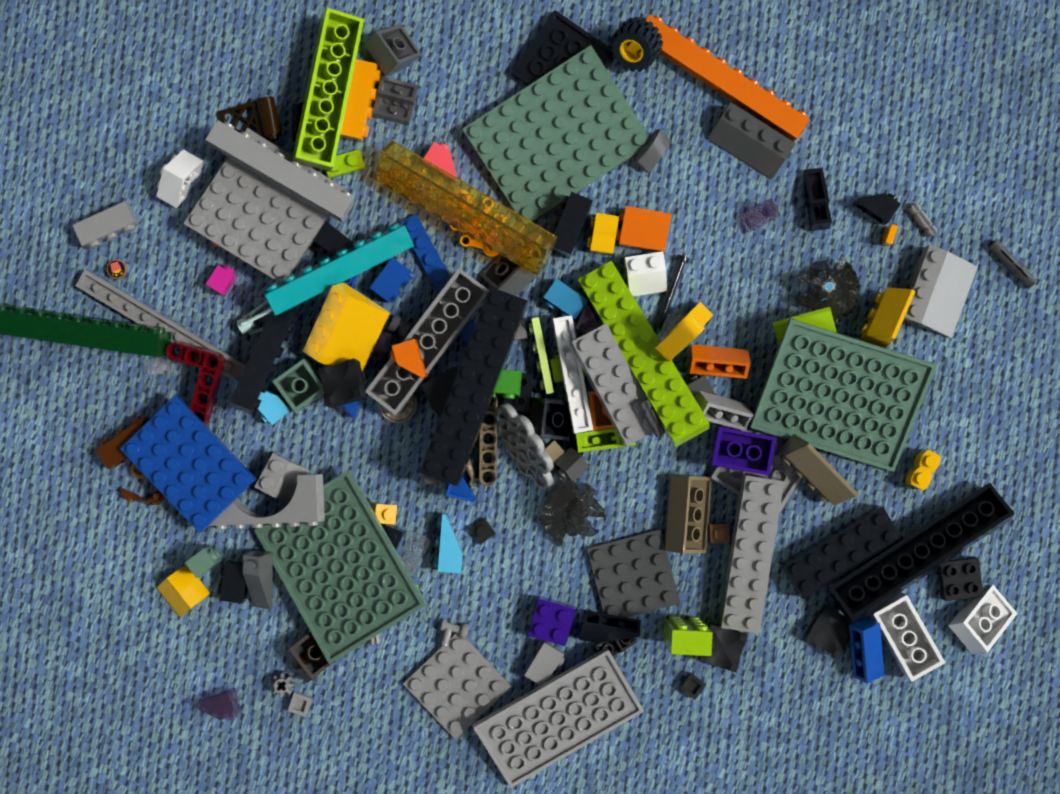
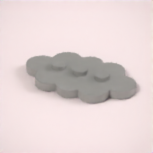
[496,403,554,490]

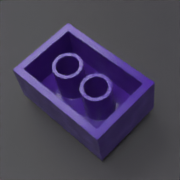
[709,426,777,476]

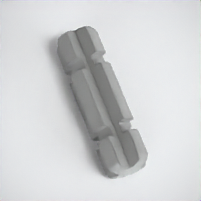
[908,203,938,237]

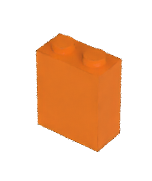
[615,206,671,253]

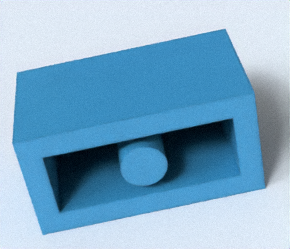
[543,278,588,320]

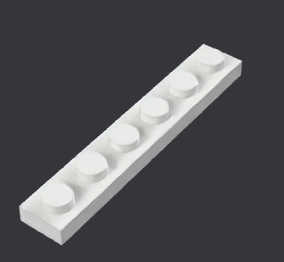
[552,315,593,434]

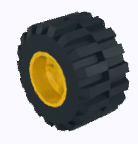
[610,17,663,72]

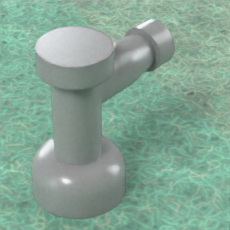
[440,619,470,647]

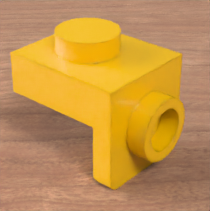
[369,502,397,524]

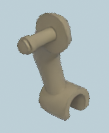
[466,445,481,489]

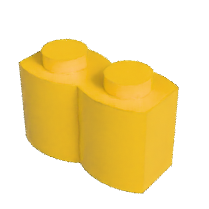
[587,213,619,256]
[905,449,941,490]

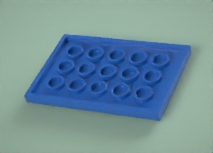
[120,395,257,533]

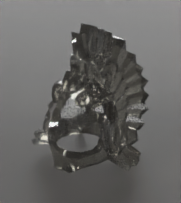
[538,478,606,547]

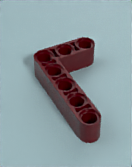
[166,341,225,427]

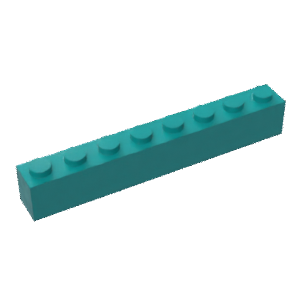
[262,222,414,316]

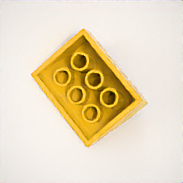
[303,283,390,371]

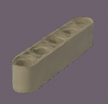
[479,395,498,486]

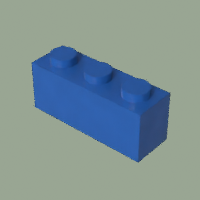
[849,617,884,684]

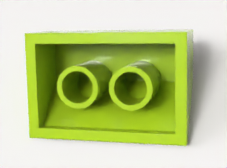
[772,307,837,345]

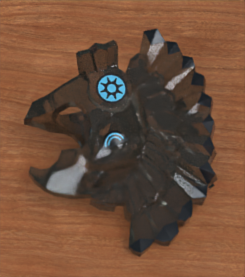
[794,256,861,325]

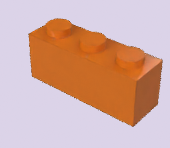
[689,344,750,379]

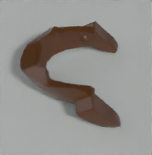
[120,488,165,505]

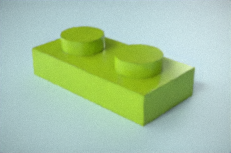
[327,149,366,179]

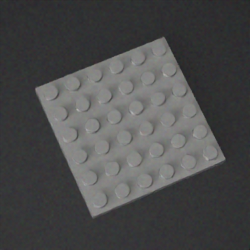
[184,128,346,283]

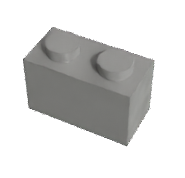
[524,641,565,685]

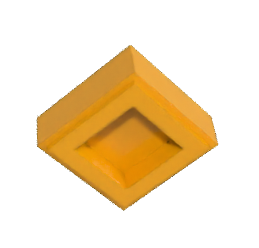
[881,224,898,247]

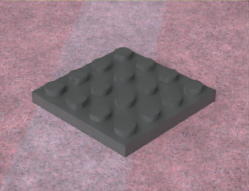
[587,529,680,617]

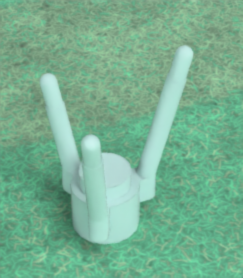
[237,301,272,335]

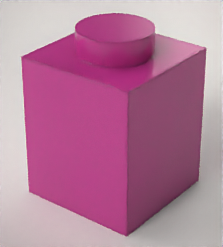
[206,265,238,296]

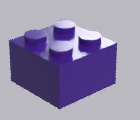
[528,596,576,646]

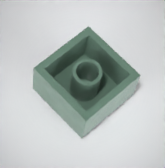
[272,359,324,413]

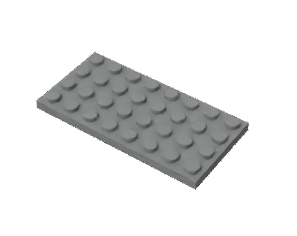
[472,647,644,788]

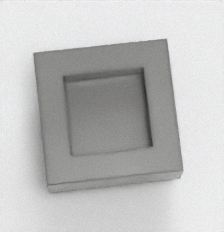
[288,691,313,717]

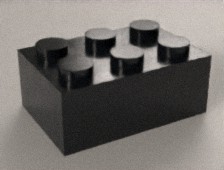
[547,191,593,259]

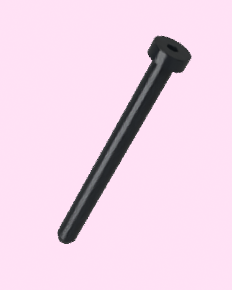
[653,254,690,338]

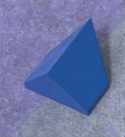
[445,476,477,502]

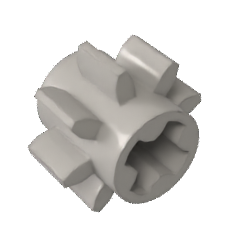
[270,672,296,697]

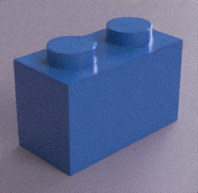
[369,257,413,303]

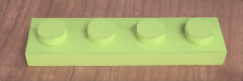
[528,317,554,394]

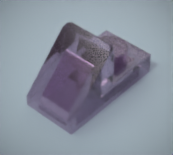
[739,198,780,233]

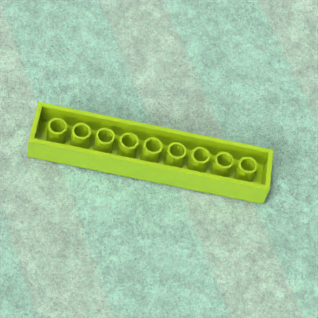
[578,261,710,448]

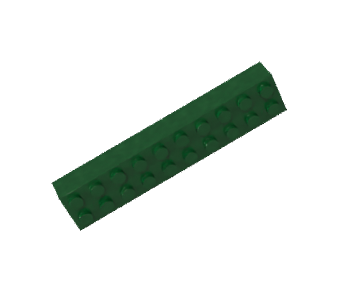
[0,304,172,357]

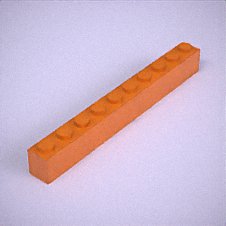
[646,14,810,142]

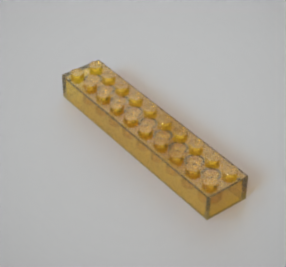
[374,140,557,276]

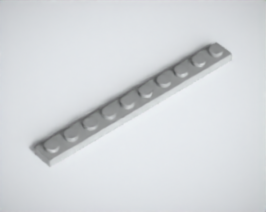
[75,269,246,381]

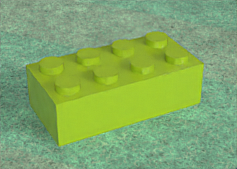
[663,616,713,656]

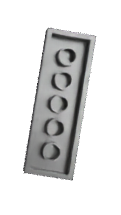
[569,324,653,446]

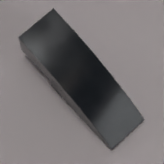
[803,168,832,231]

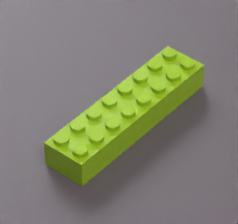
[291,7,364,172]

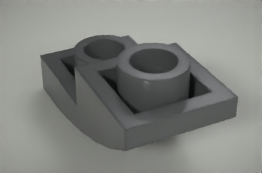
[635,129,671,173]

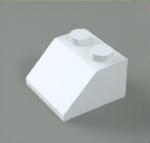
[624,251,667,297]

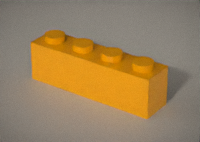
[340,59,381,142]

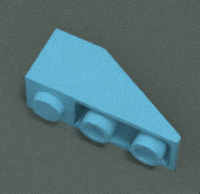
[234,378,291,425]
[434,513,463,574]

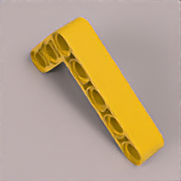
[655,302,713,362]

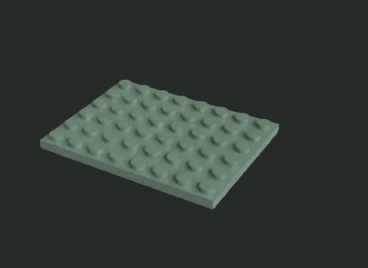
[462,45,650,227]
[749,318,937,472]
[254,470,427,664]

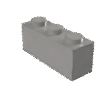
[72,201,139,249]
[695,391,754,431]

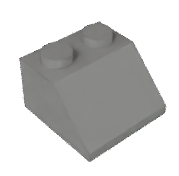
[255,452,310,503]

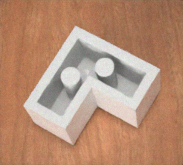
[156,150,203,208]

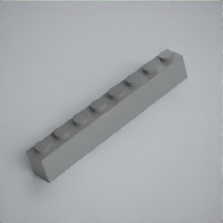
[205,120,354,223]

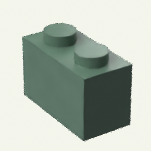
[185,545,223,578]

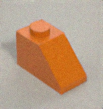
[390,339,428,378]

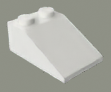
[948,585,1017,655]

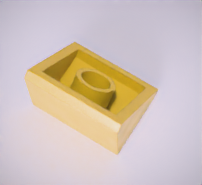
[157,565,211,617]

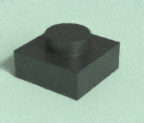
[469,518,496,545]
[679,672,707,700]

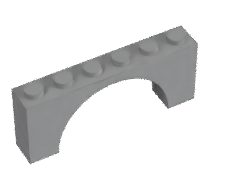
[209,474,325,529]

